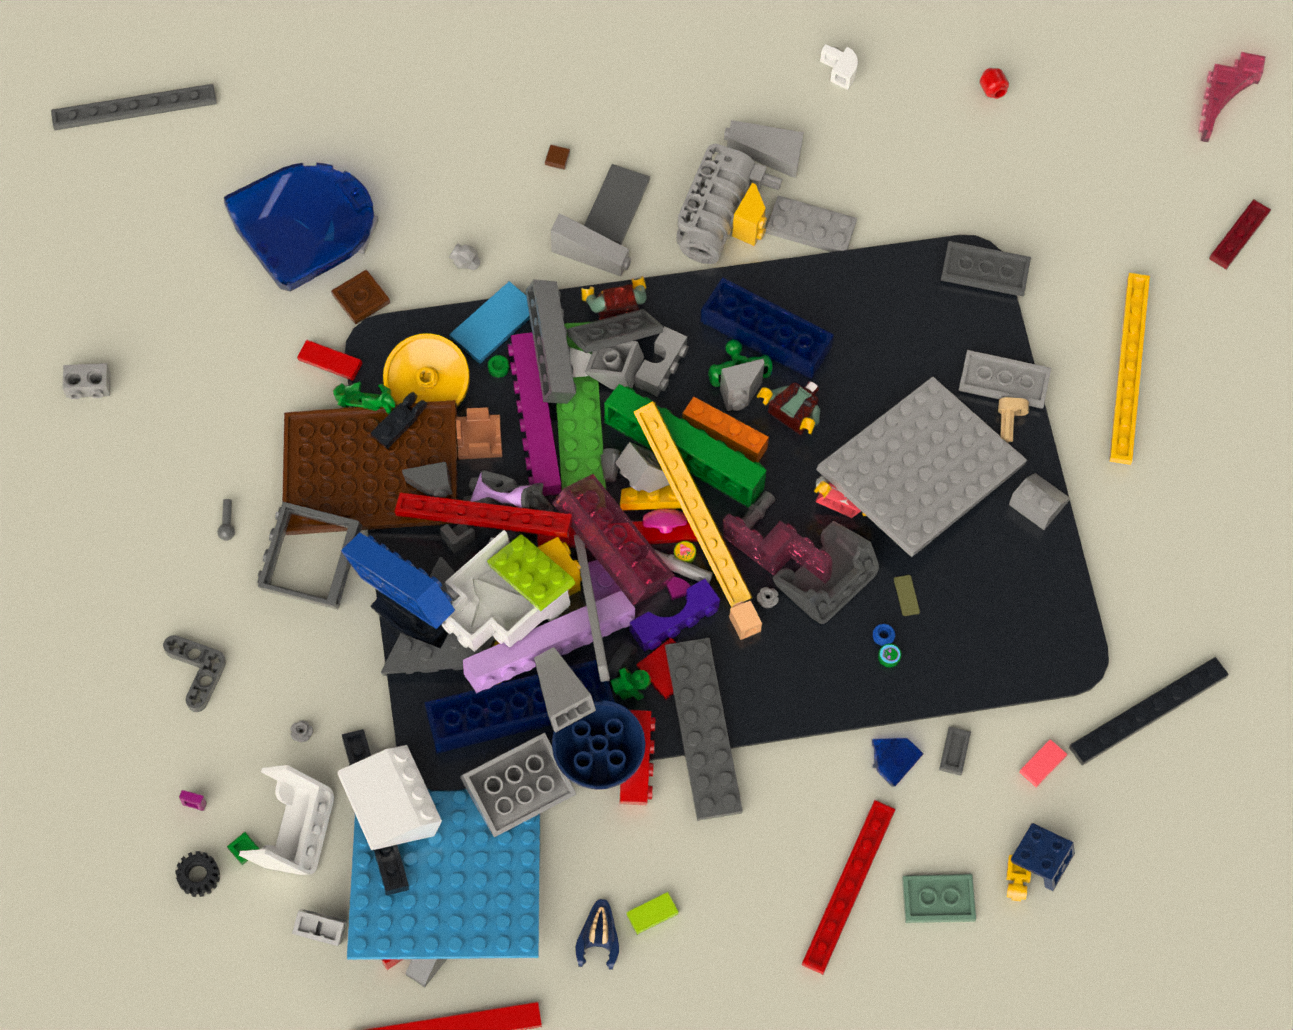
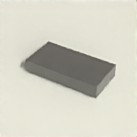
[939,726,971,776]

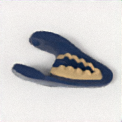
[575,899,619,970]

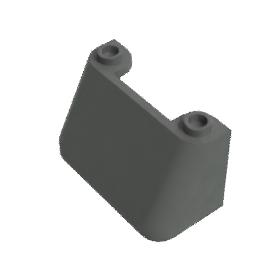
[773,521,879,624]

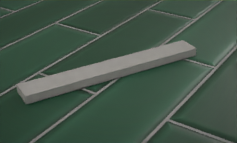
[574,534,610,682]

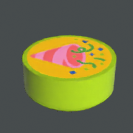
[674,541,696,563]

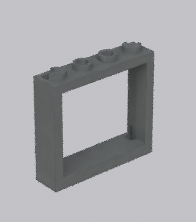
[257,502,362,610]

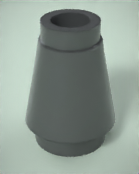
[600,448,620,482]

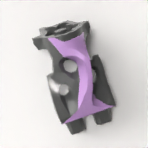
[463,470,554,512]

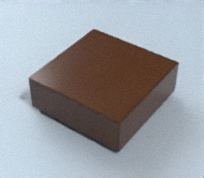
[545,145,570,170]

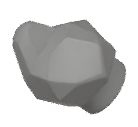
[449,243,480,270]

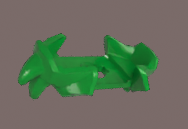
[333,381,396,414]

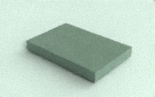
[902,874,976,923]

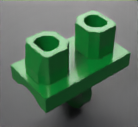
[611,668,651,700]

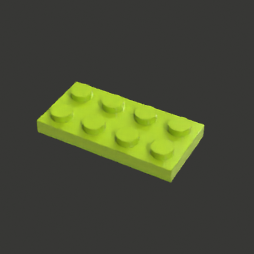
[487,534,576,611]

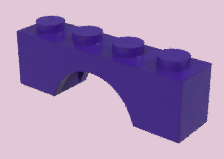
[629,579,720,652]

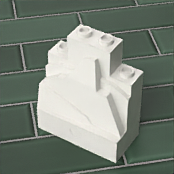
[442,530,570,652]

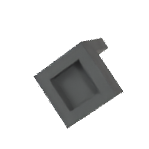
[440,524,476,554]

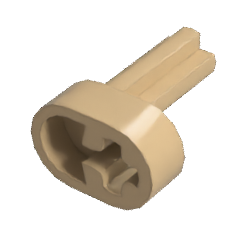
[998,397,1029,443]

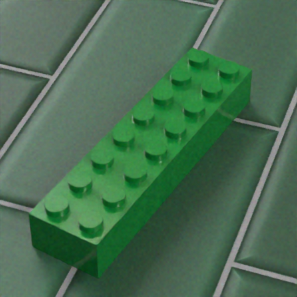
[605,384,767,508]

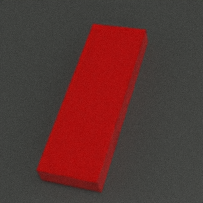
[297,340,363,381]

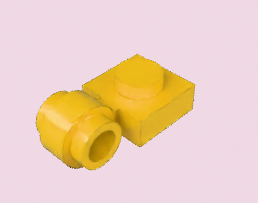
[1006,855,1031,901]

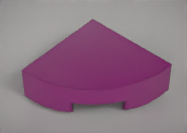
[664,577,691,600]

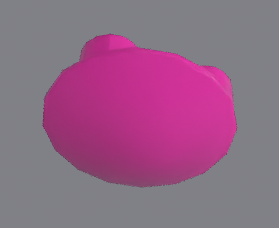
[643,509,687,533]

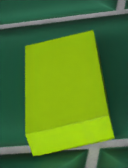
[626,892,678,935]

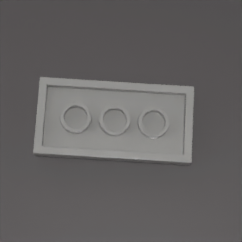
[766,196,857,252]
[958,350,1051,409]

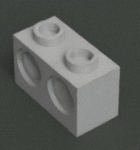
[63,363,110,399]
[292,909,347,946]

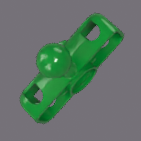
[708,339,773,387]

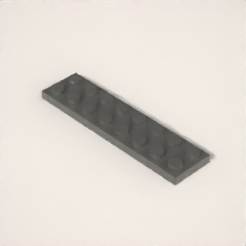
[665,638,743,821]

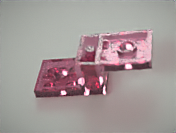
[723,514,832,584]

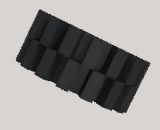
[175,851,220,897]

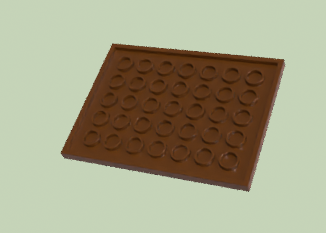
[282,400,457,535]

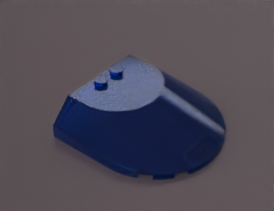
[224,162,374,292]

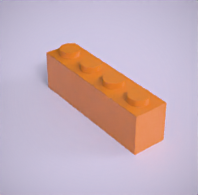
[682,397,769,462]

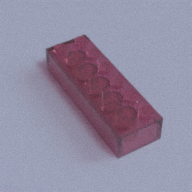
[552,474,675,605]

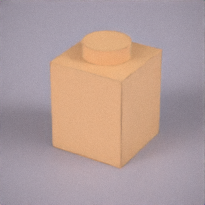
[729,601,762,640]

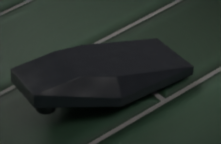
[370,593,446,646]

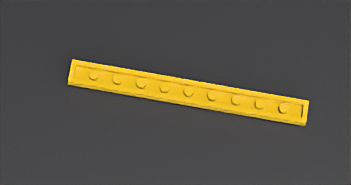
[1109,273,1150,465]
[634,402,753,608]

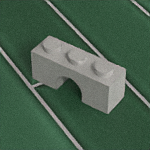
[635,326,689,397]

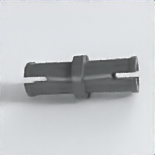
[738,491,775,532]

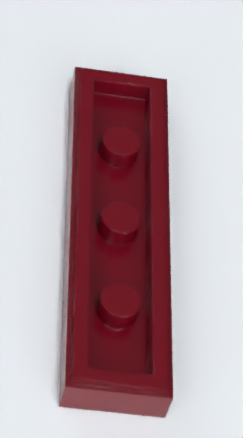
[1209,199,1271,270]

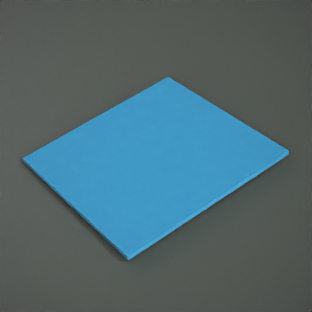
[347,789,540,960]

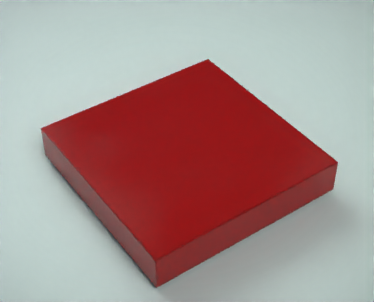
[637,638,676,700]

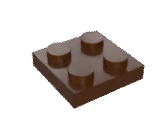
[331,269,390,325]

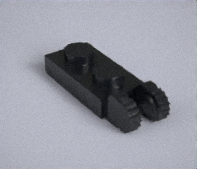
[370,392,427,449]

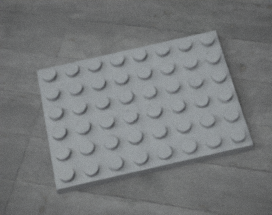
[816,377,1027,557]

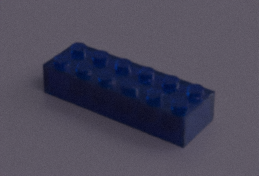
[700,277,834,379]

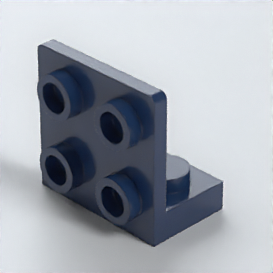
[1011,823,1075,891]

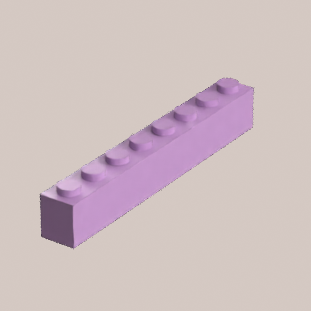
[463,590,635,692]

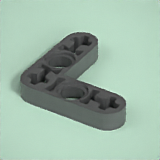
[163,635,226,712]

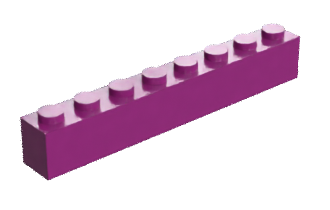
[508,332,561,496]

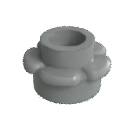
[757,587,779,608]
[290,721,313,743]

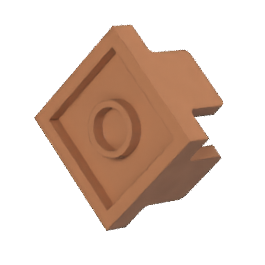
[456,407,502,460]

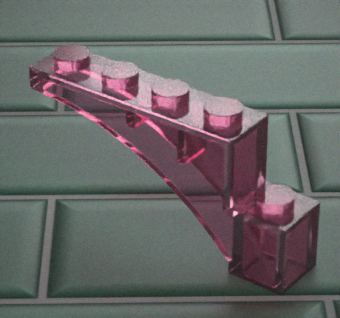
[1198,52,1265,142]

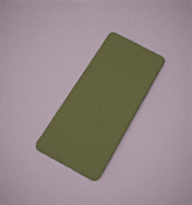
[894,575,920,616]

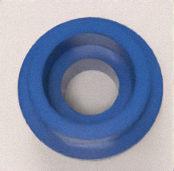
[873,624,895,646]

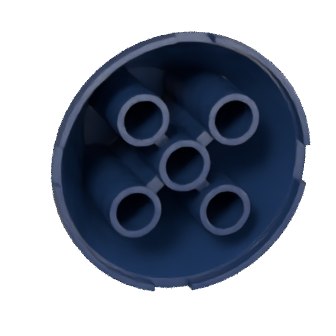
[552,700,645,790]

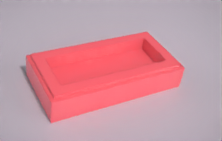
[1019,739,1067,788]

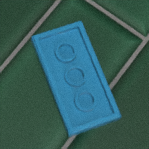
[449,281,530,364]

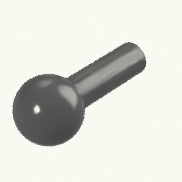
[217,499,235,541]

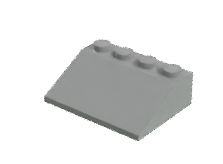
[460,733,576,837]

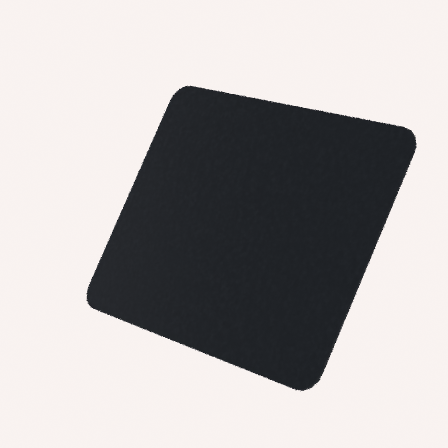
[345,235,1109,792]

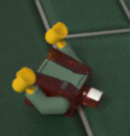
[581,276,647,320]
[757,382,820,435]

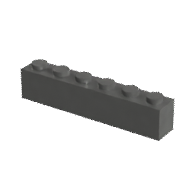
[525,279,576,404]

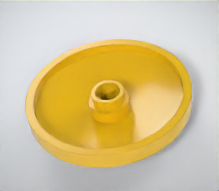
[383,334,470,407]

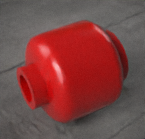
[979,68,1009,99]

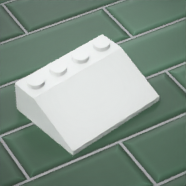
[338,745,442,850]

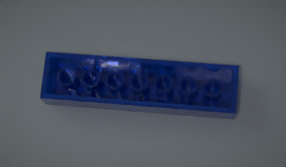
[424,660,614,754]

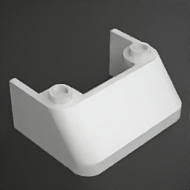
[239,765,334,875]

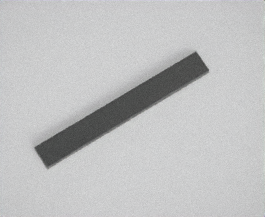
[51,84,217,131]

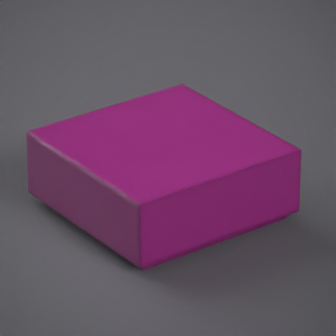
[179,790,207,811]

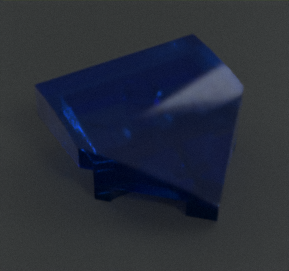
[871,738,924,787]

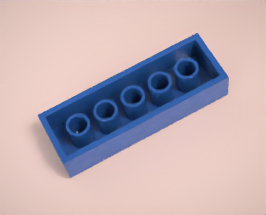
[341,533,455,629]

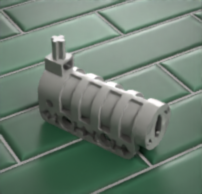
[676,144,783,264]

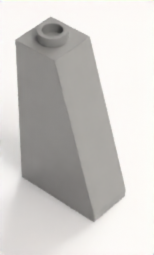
[724,120,804,178]
[551,214,631,277]
[534,647,596,732]

